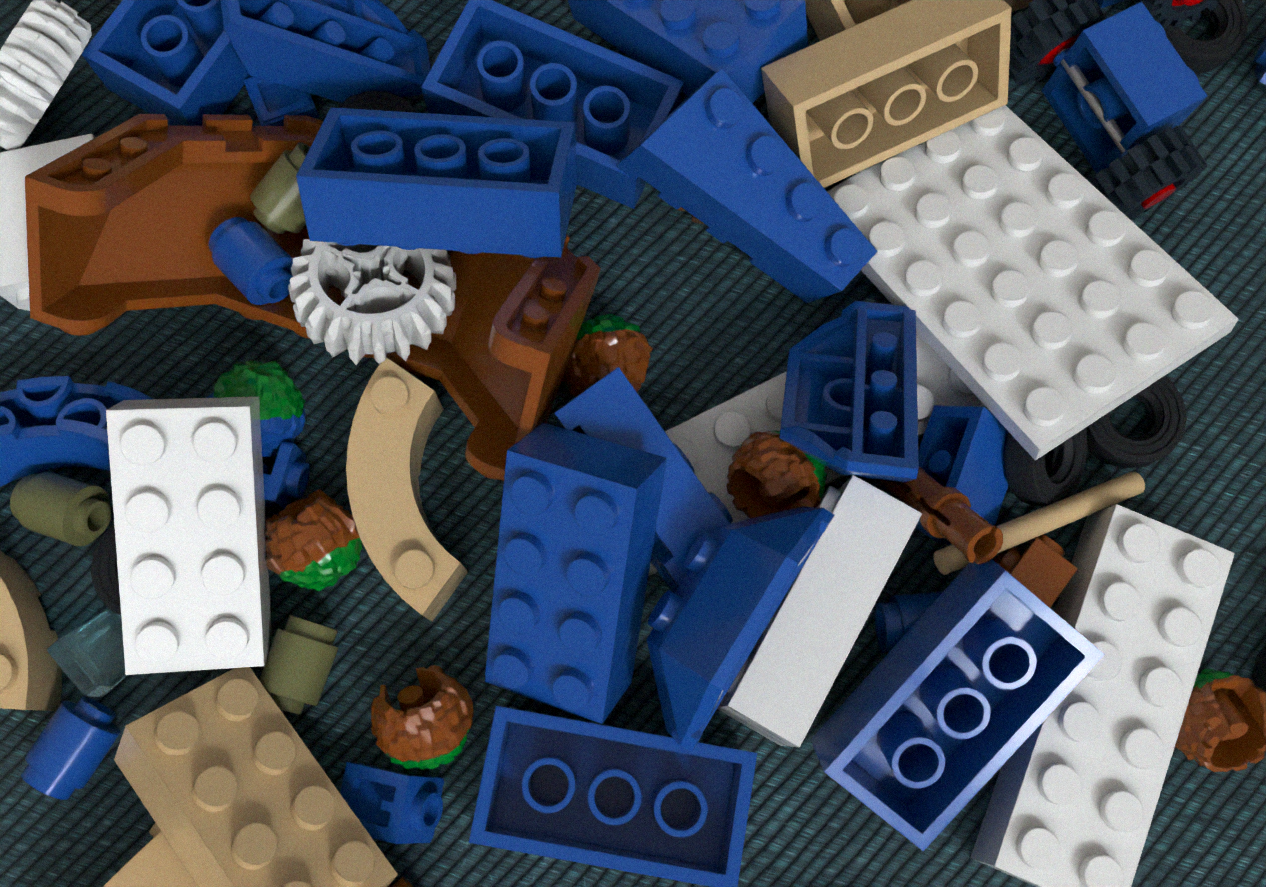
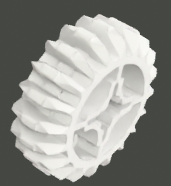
[0,0,92,151]
[288,239,456,365]

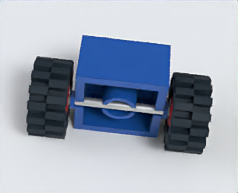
[1009,0,1208,220]

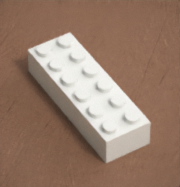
[970,504,1235,887]

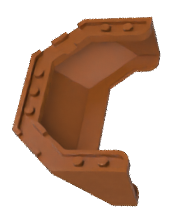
[25,114,601,481]

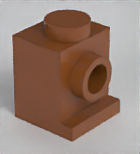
[994,535,1078,607]

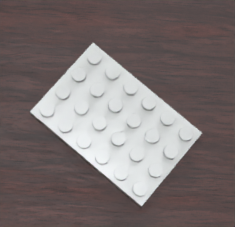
[827,105,1238,461]

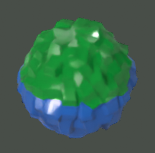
[207,361,306,457]

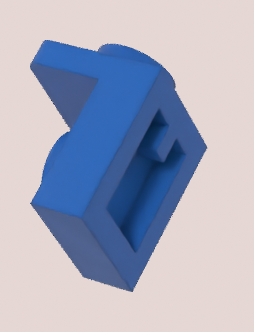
[263,441,310,511]
[340,762,444,844]

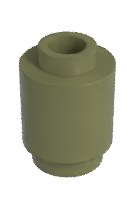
[250,142,310,234]
[10,471,111,546]
[259,615,339,714]

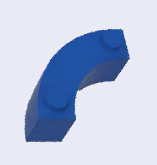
[0,376,153,487]

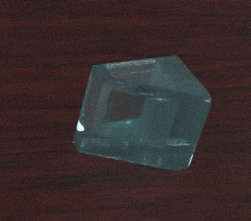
[47,609,128,697]

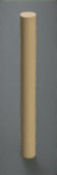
[934,471,1145,575]

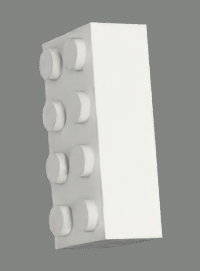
[106,397,272,675]
[717,475,922,747]

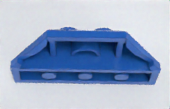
[221,0,431,103]
[779,301,919,482]
[646,506,835,752]

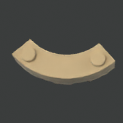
[346,357,468,621]
[0,551,62,711]

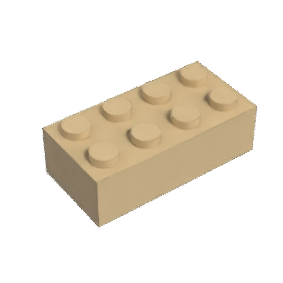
[761,0,1012,188]
[114,667,398,887]

